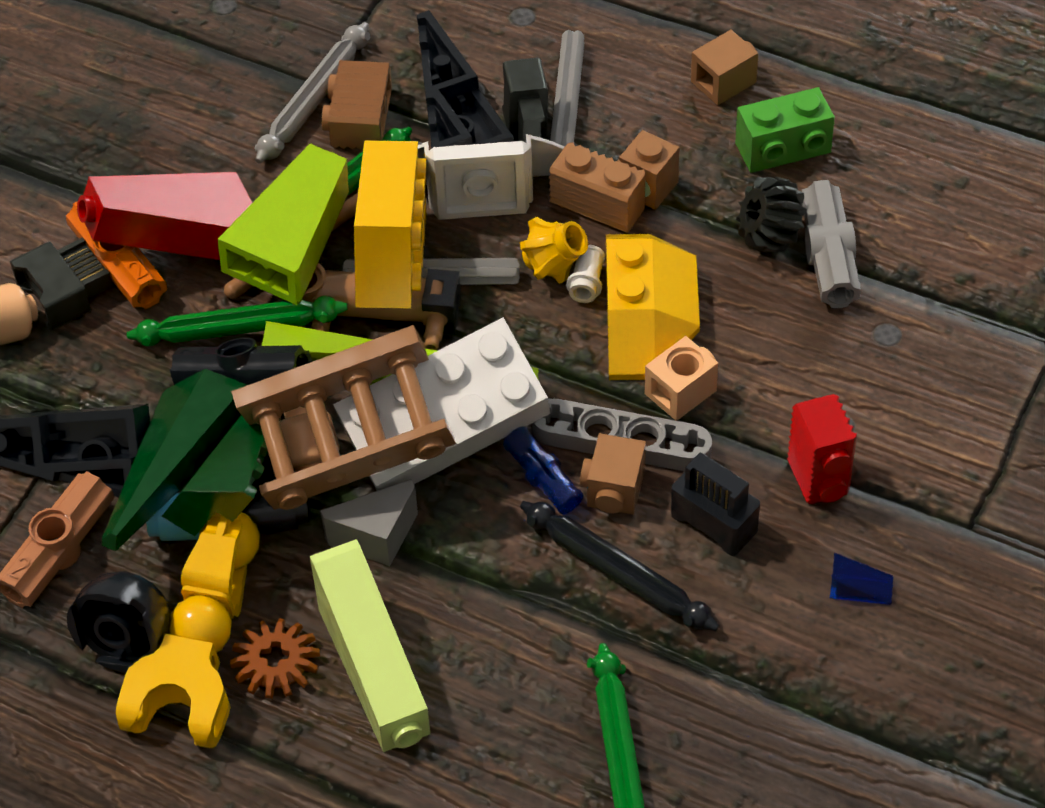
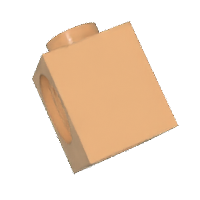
[644,336,718,421]

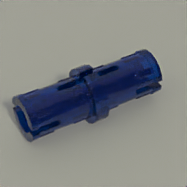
[503,426,584,515]

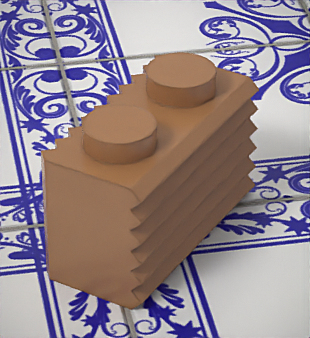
[322,60,392,150]
[549,142,646,233]

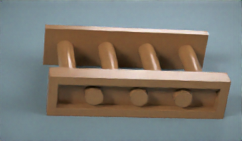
[231,325,456,510]

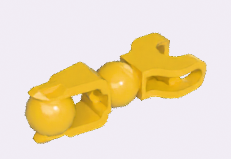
[116,512,260,748]

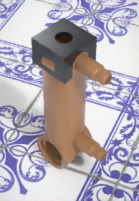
[284,263,462,350]

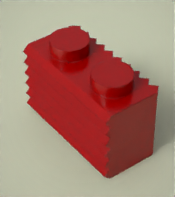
[787,394,857,504]

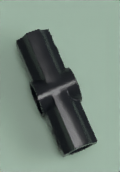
[170,337,312,386]

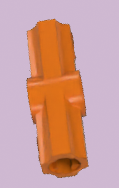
[66,201,167,310]

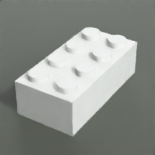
[333,317,550,491]

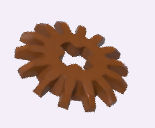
[230,618,320,698]

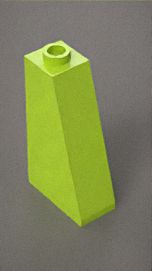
[218,144,349,305]

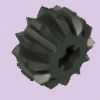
[736,177,807,252]

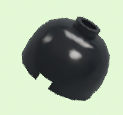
[67,571,170,672]

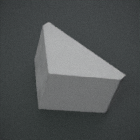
[321,479,418,566]

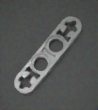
[532,398,712,471]

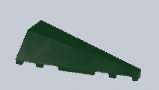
[102,369,246,551]
[161,415,281,537]

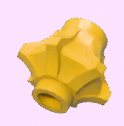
[520,217,588,284]

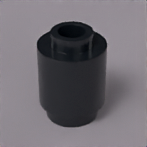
[242,486,310,534]

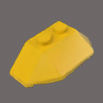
[606,234,700,380]

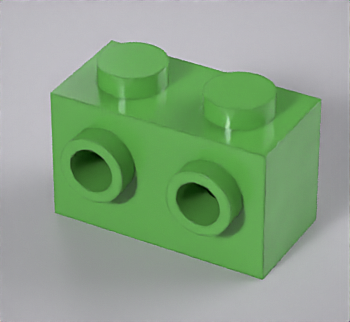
[735,87,835,173]

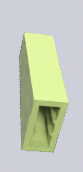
[310,539,430,752]

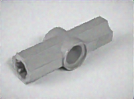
[802,180,861,308]

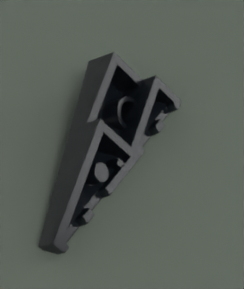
[417,10,514,149]
[0,404,150,498]

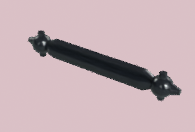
[520,501,720,632]

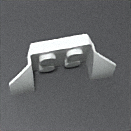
[418,134,565,220]

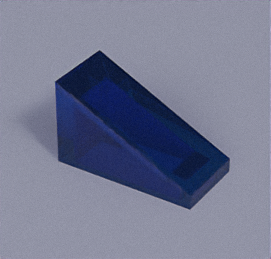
[829,552,893,605]

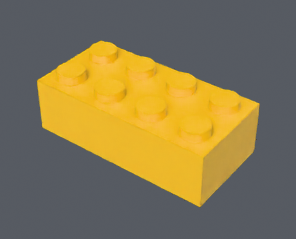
[354,141,427,309]

